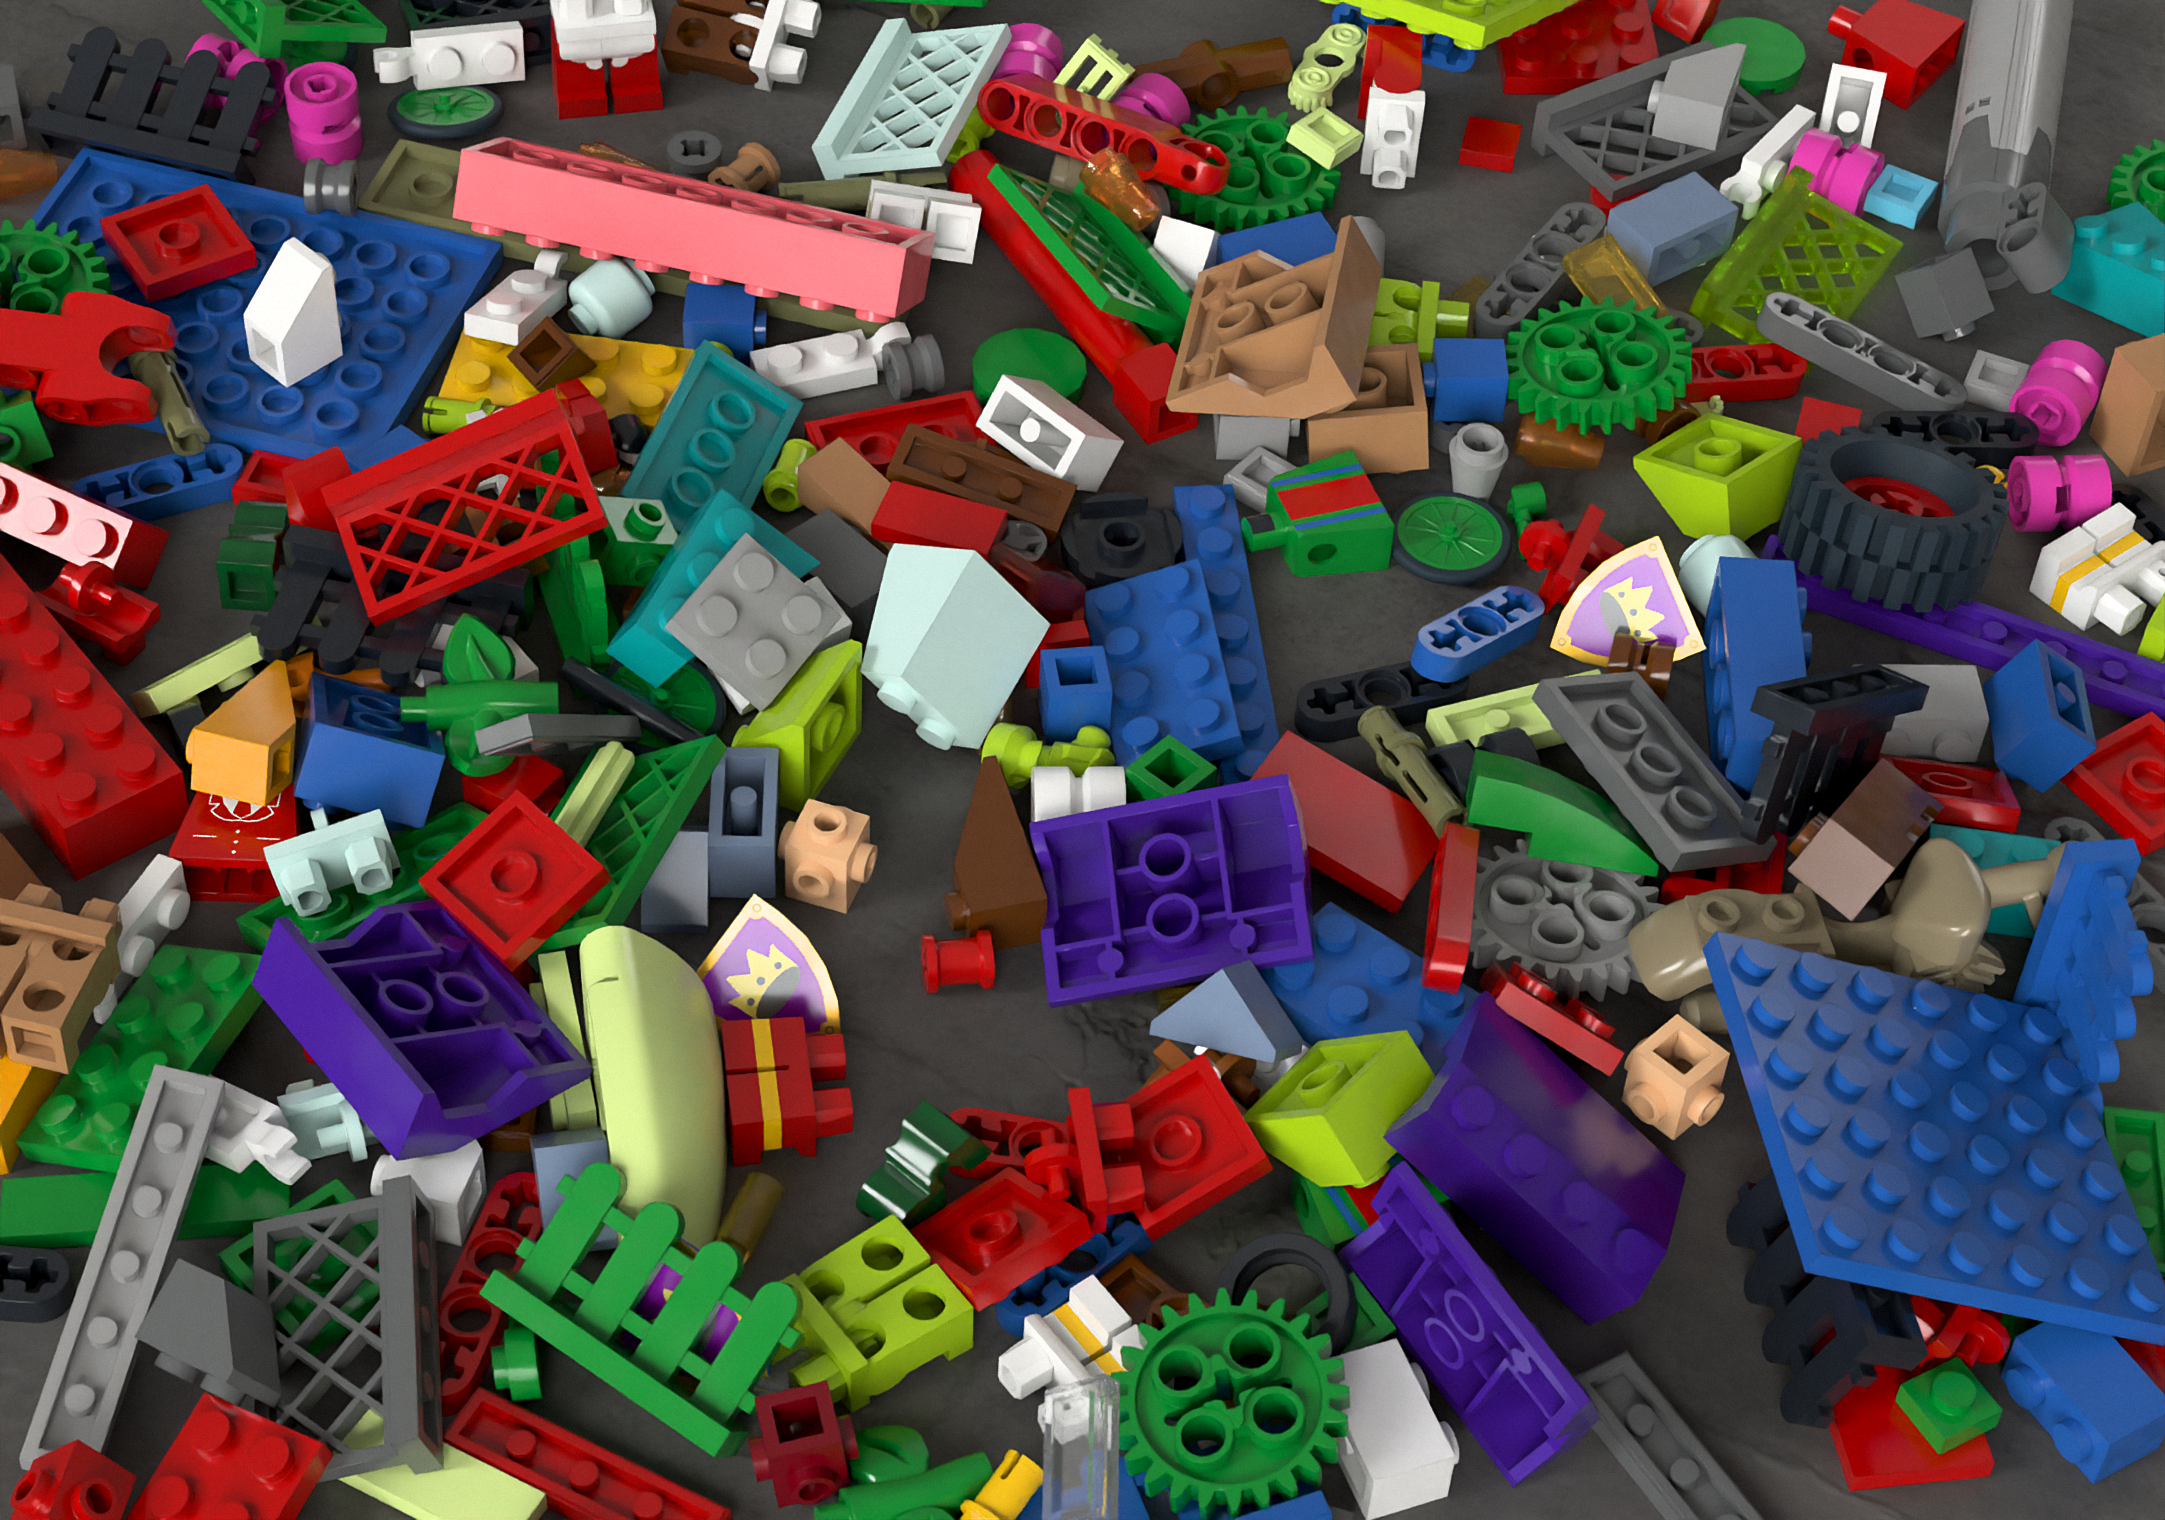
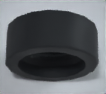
[1214,1231,1358,1368]

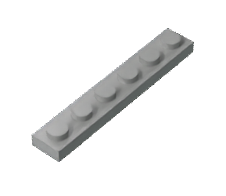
[19,1064,226,1471]

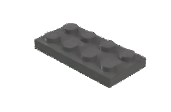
[1531,671,1778,873]

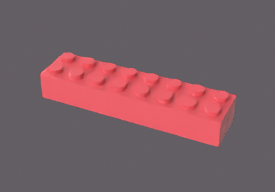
[452,137,936,323]

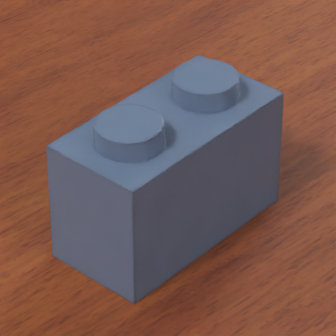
[1602,171,1739,290]
[708,747,780,898]

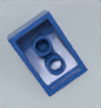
[293,671,445,831]

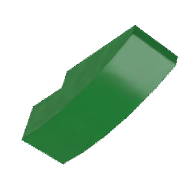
[1466,749,1659,877]

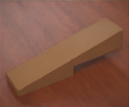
[798,437,894,557]

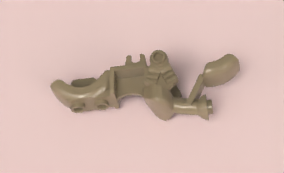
[1628,838,2079,1035]

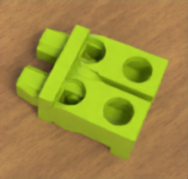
[1367,278,1470,366]
[770,1213,974,1413]

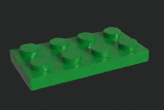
[236,801,489,954]
[16,944,264,1173]

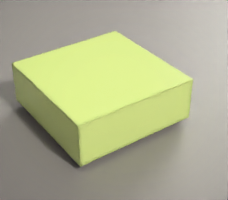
[1286,106,1365,170]

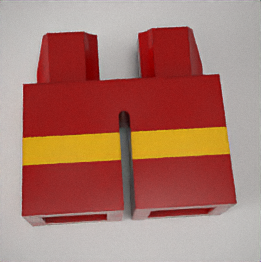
[721,1017,853,1167]

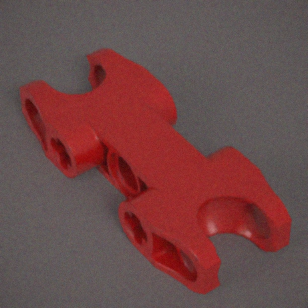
[0,291,178,427]

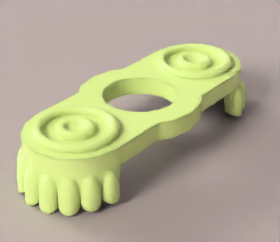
[1288,23,1366,113]

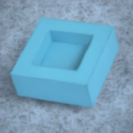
[1863,164,1938,229]

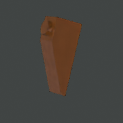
[944,755,1048,951]

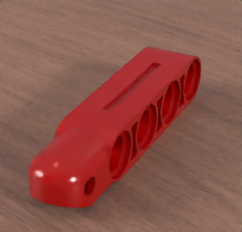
[977,73,1231,195]

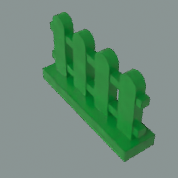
[519,449,620,700]
[479,1162,805,1457]

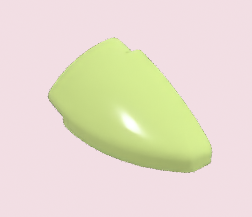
[579,926,728,1250]

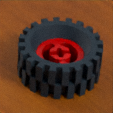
[1778,426,2010,612]

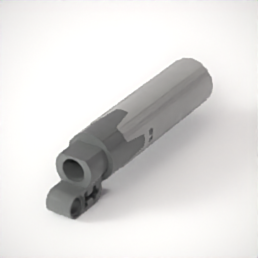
[1938,0,2075,294]

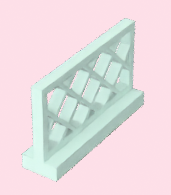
[812,18,1012,180]

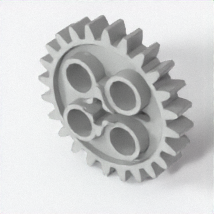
[1469,839,1666,1002]

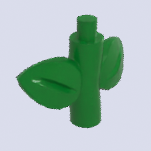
[400,613,559,777]
[814,1425,994,1520]

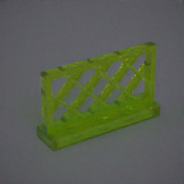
[1688,165,1904,377]

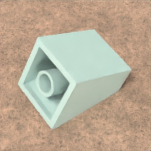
[860,543,1051,750]

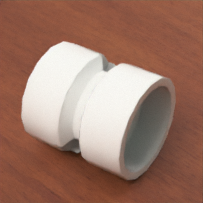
[1031,766,1126,850]

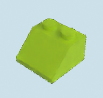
[1633,412,1803,542]
[731,639,862,814]
[1243,1030,1436,1188]

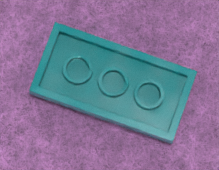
[617,339,804,536]

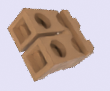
[0,883,123,1074]

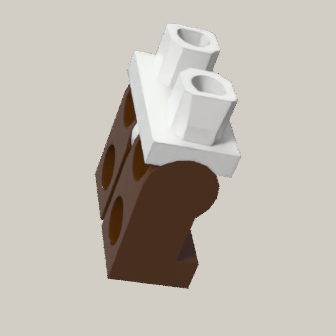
[660,0,822,92]

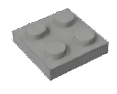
[664,533,842,712]

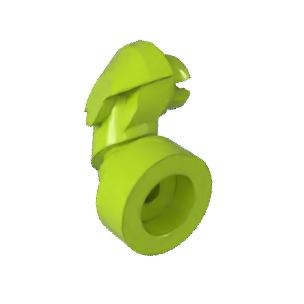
[981,722,1116,789]

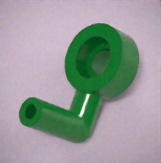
[491,1299,584,1402]

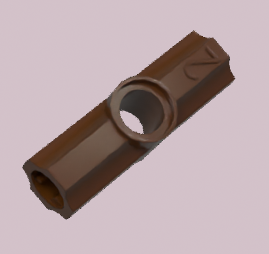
[1126,37,1293,111]

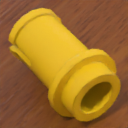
[960,1449,1047,1520]

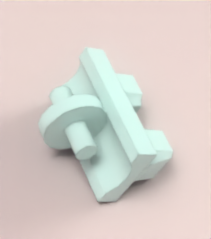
[263,808,401,917]
[277,1079,380,1162]

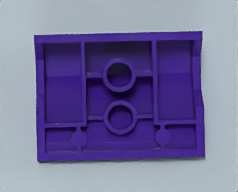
[1029,773,1315,1008]
[252,900,593,1161]
[1383,991,1686,1326]
[1337,1160,1600,1488]

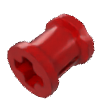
[920,930,995,994]

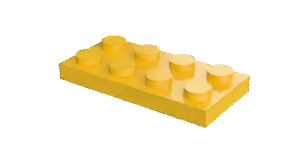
[438,328,694,436]

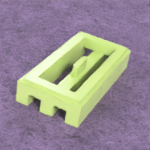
[1054,33,1135,127]

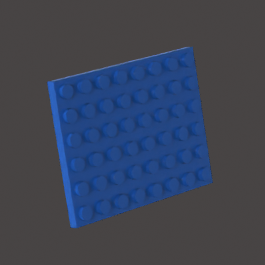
[0,147,504,463]

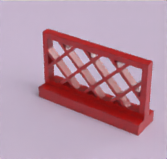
[321,388,609,627]

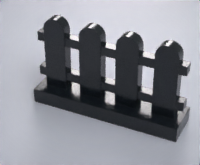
[26,27,280,186]
[250,524,535,687]
[1740,662,1930,845]
[1726,1168,1929,1429]

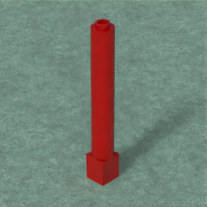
[948,150,1199,445]

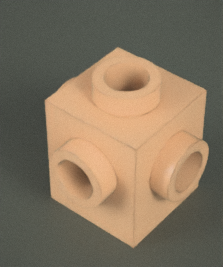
[777,798,877,914]
[1621,1014,1730,1141]

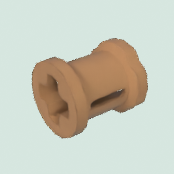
[708,142,781,193]

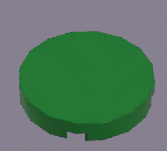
[1701,17,1806,96]
[972,328,1087,406]

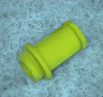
[422,396,501,434]
[762,439,818,512]

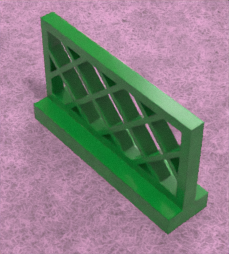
[200,0,387,59]
[987,163,1194,355]
[527,734,727,974]

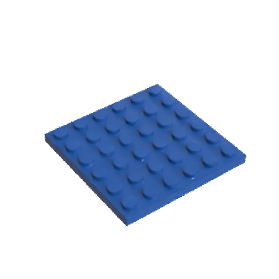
[1702,931,2165,1346]

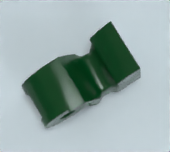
[216,500,290,612]
[856,1100,994,1230]

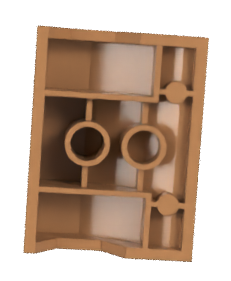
[1165,215,1382,419]

